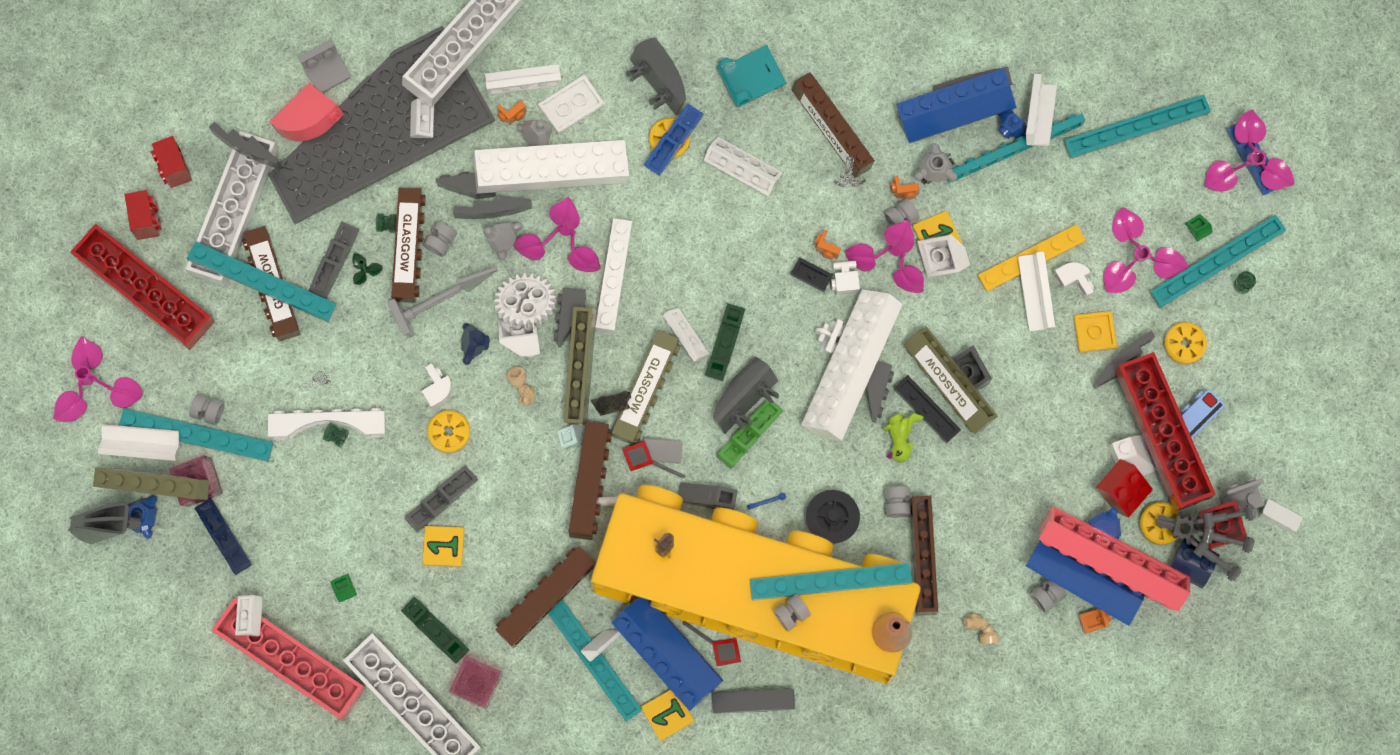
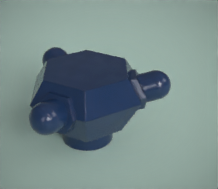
[461,323,490,365]

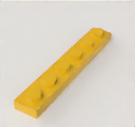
[977,224,1086,292]

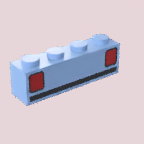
[1181,389,1225,438]

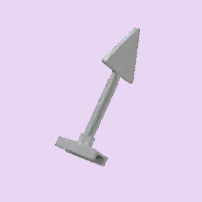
[387,267,498,338]

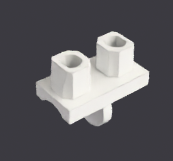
[815,319,845,355]

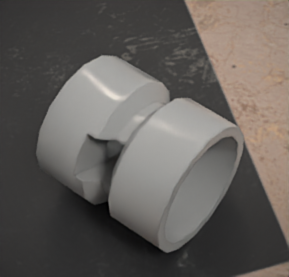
[884,199,920,226]
[423,221,457,257]
[189,393,225,425]
[885,486,911,518]
[1030,579,1067,613]
[773,594,811,632]

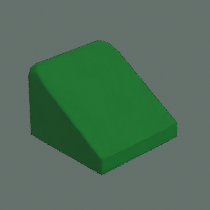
[1185,214,1213,242]
[330,574,357,603]

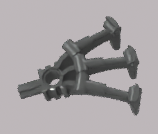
[1156,505,1256,581]

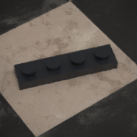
[894,375,961,444]

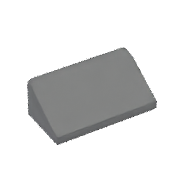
[644,438,683,464]

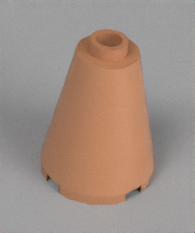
[872,612,913,652]

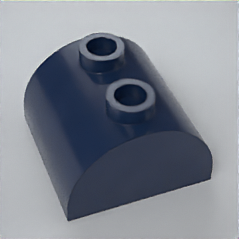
[1169,538,1220,588]

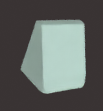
[557,424,583,449]

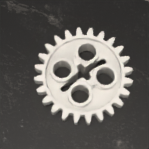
[494,273,556,329]

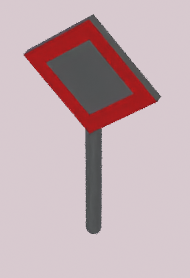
[622,441,686,478]
[683,621,741,666]

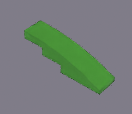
[717,400,783,469]

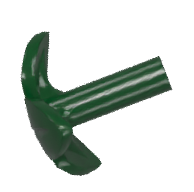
[352,253,383,285]

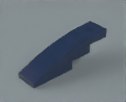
[194,498,252,575]

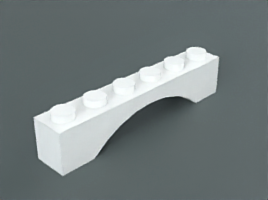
[595,218,632,336]
[268,408,386,440]

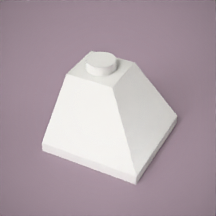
[917,235,970,277]
[498,320,540,357]
[1109,435,1158,476]

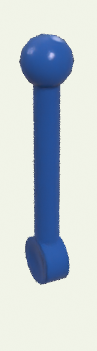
[747,493,786,510]

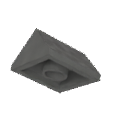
[953,345,992,390]

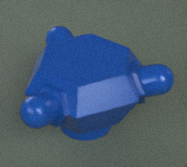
[998,110,1027,139]
[128,495,157,539]
[1088,507,1121,540]

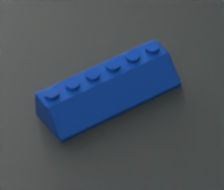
[896,68,1017,143]
[1026,540,1145,626]
[611,597,724,711]

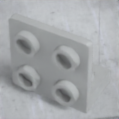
[298,39,351,93]
[1219,477,1265,512]

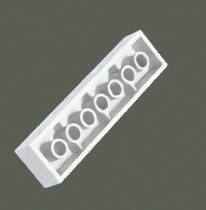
[402,0,525,108]
[186,131,278,287]
[473,140,629,193]
[801,289,903,441]
[343,633,482,755]

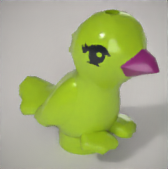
[883,413,924,463]

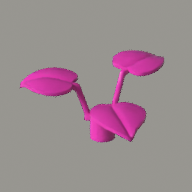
[1205,110,1294,192]
[514,197,601,272]
[1104,207,1189,293]
[845,220,924,293]
[53,337,143,422]

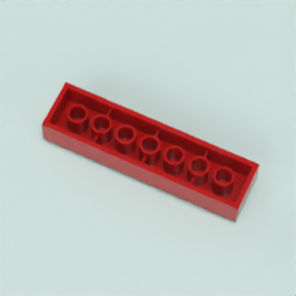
[70,224,214,351]
[1115,352,1216,512]

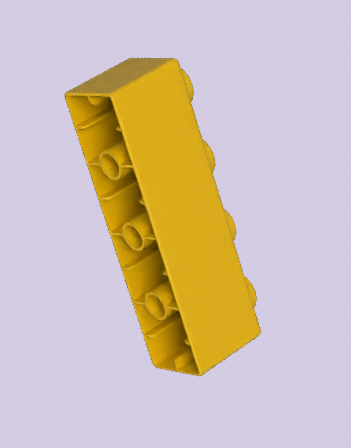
[590,484,921,684]

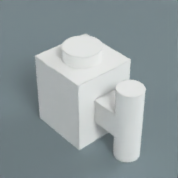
[831,261,860,296]

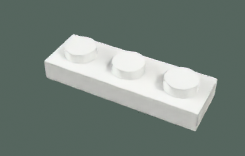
[663,308,709,362]

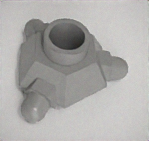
[517,120,552,146]
[914,144,957,181]
[484,222,522,260]

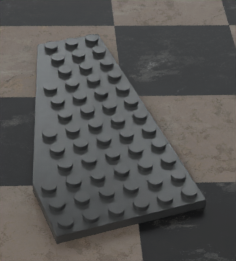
[268,26,495,224]

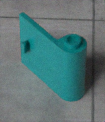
[716,45,787,107]

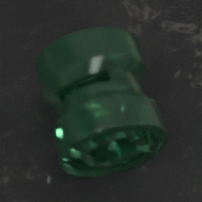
[376,213,397,233]
[1234,271,1256,294]
[323,422,349,448]

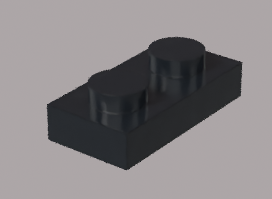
[791,257,833,292]

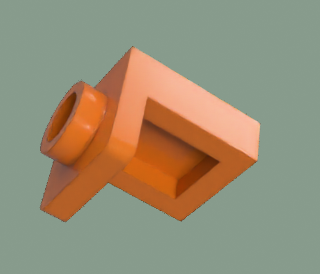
[497,101,527,125]
[890,175,920,200]
[814,230,841,260]
[1078,609,1111,634]

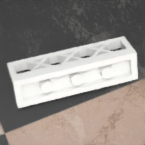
[704,137,783,196]

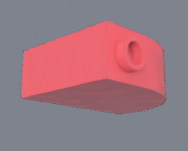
[269,83,344,141]

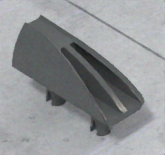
[626,37,686,115]
[713,356,779,434]
[68,503,141,545]

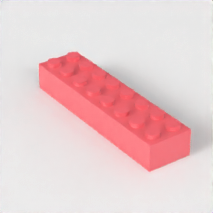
[1039,505,1190,612]
[211,598,366,721]

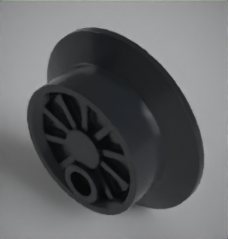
[806,490,860,544]

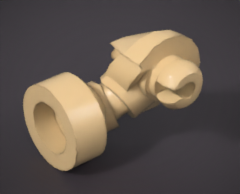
[506,367,535,405]
[963,613,1000,644]

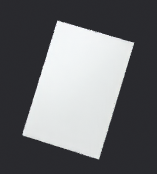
[538,74,605,135]

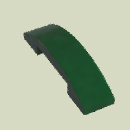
[705,303,746,381]
[401,597,469,664]

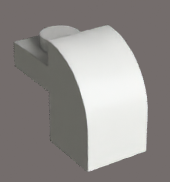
[1053,262,1094,299]
[422,363,452,411]

